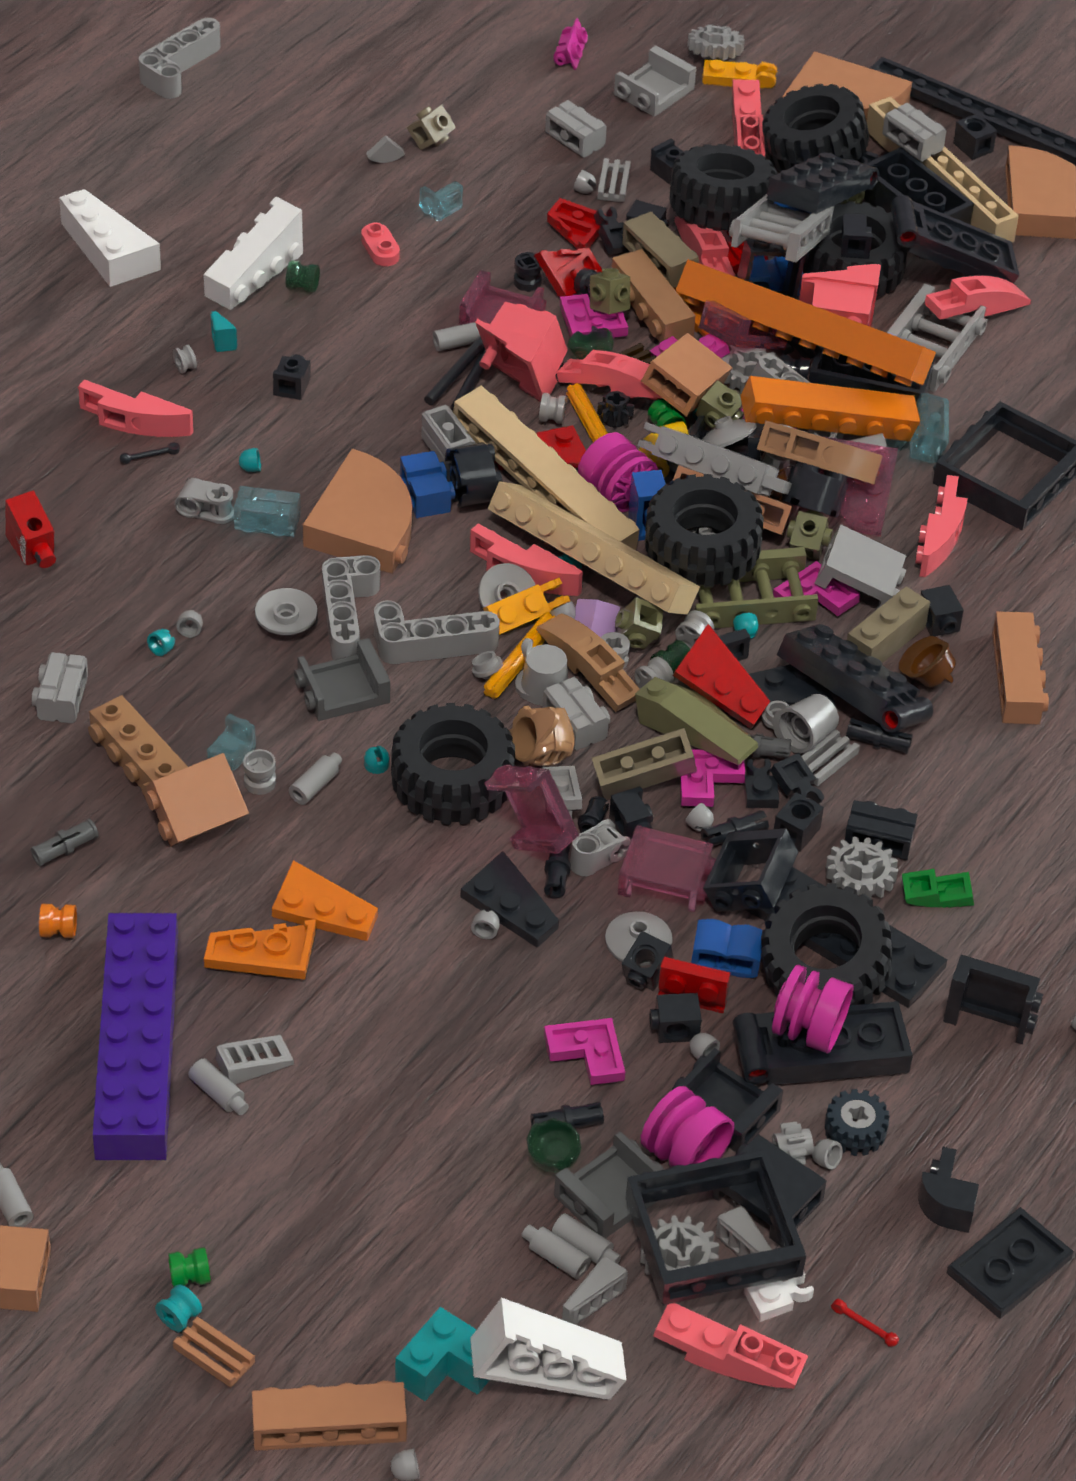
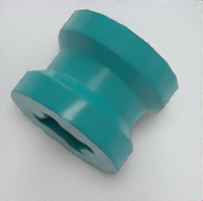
[155,1284,202,1332]

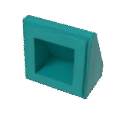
[211,311,237,352]

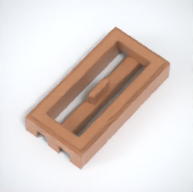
[173,1316,255,1388]

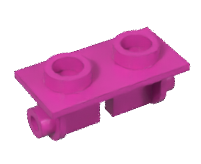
[553,18,588,70]

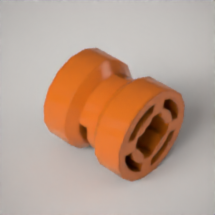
[39,903,77,938]

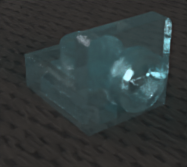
[420,181,463,222]
[207,714,256,771]

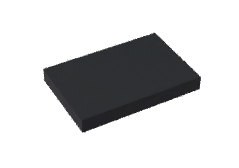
[946,1207,1074,1319]

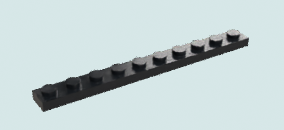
[870,57,1076,166]

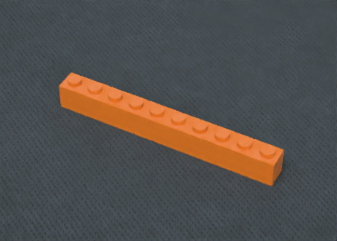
[675,259,936,387]

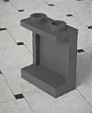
[294,638,390,721]
[554,1131,664,1239]

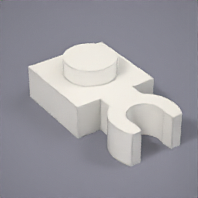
[744,1272,814,1322]

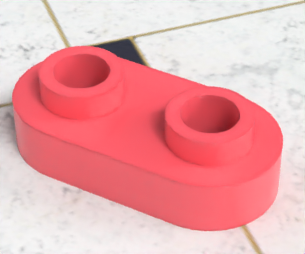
[361,222,400,266]

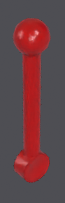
[831,1298,899,1347]

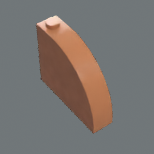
[782,51,912,122]
[1005,145,1076,239]
[303,449,412,574]

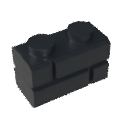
[844,800,918,860]

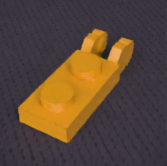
[702,60,777,89]
[483,577,570,635]

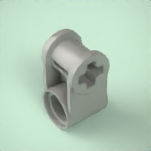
[174,478,235,524]
[570,819,633,876]

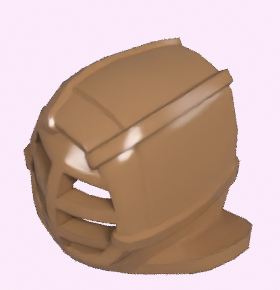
[509,706,575,767]

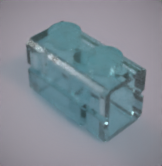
[910,393,949,464]
[234,486,301,537]

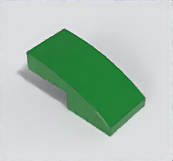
[902,868,974,908]

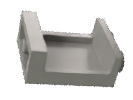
[614,46,696,117]
[814,524,906,610]

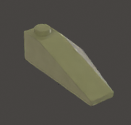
[635,677,758,765]

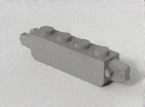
[637,422,792,496]

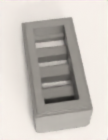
[215,1035,294,1084]
[716,1206,772,1256]
[562,1257,628,1325]

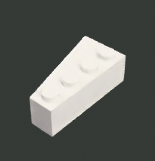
[59,189,161,287]
[204,197,303,310]
[470,1298,626,1400]

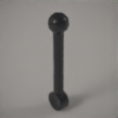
[119,442,180,464]

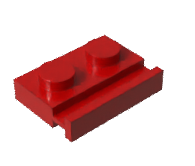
[658,957,730,1014]

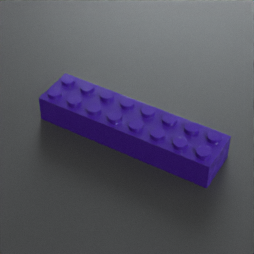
[93,913,178,1160]

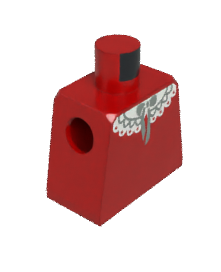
[5,490,56,568]

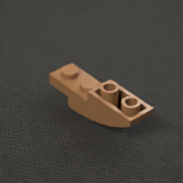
[757,421,883,485]
[536,613,640,712]

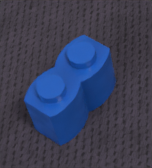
[691,919,763,978]

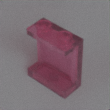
[459,270,547,325]
[698,300,787,350]
[485,765,579,854]
[618,826,716,912]

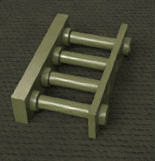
[695,547,818,628]

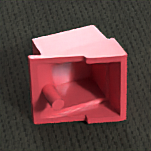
[799,264,881,327]
[475,302,568,402]

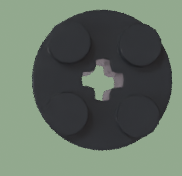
[445,442,503,508]
[781,461,849,518]

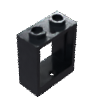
[737,238,806,299]
[703,828,798,912]

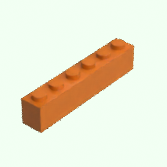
[740,376,921,441]

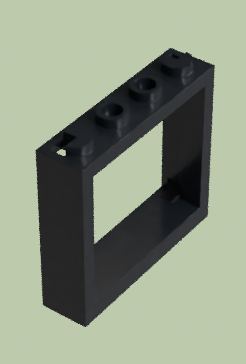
[933,401,1076,531]
[625,1150,806,1305]

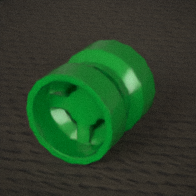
[648,398,686,427]
[168,1247,211,1288]

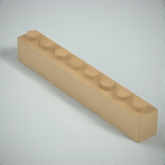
[867,97,1019,242]
[453,386,640,550]
[488,481,700,615]

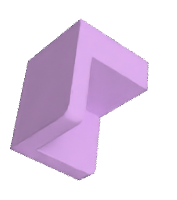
[575,599,620,637]

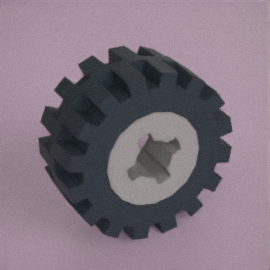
[824,1089,890,1156]

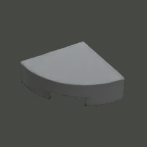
[366,135,405,163]

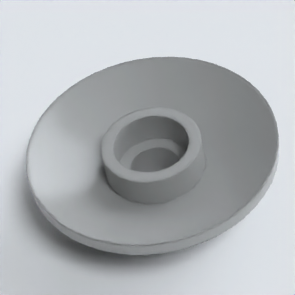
[702,416,757,447]
[478,563,535,608]
[255,588,317,635]
[605,911,672,966]

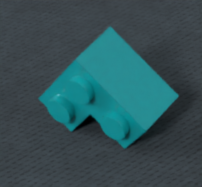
[395,1307,490,1401]

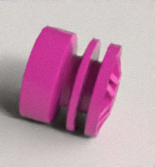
[578,432,658,512]
[772,965,854,1054]
[641,1086,734,1167]

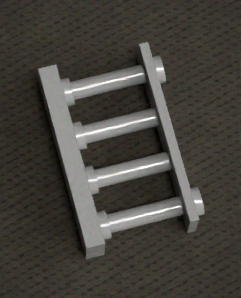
[729,195,834,262]
[887,284,987,392]

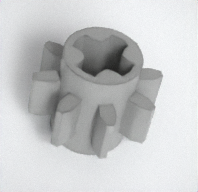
[772,1121,814,1164]

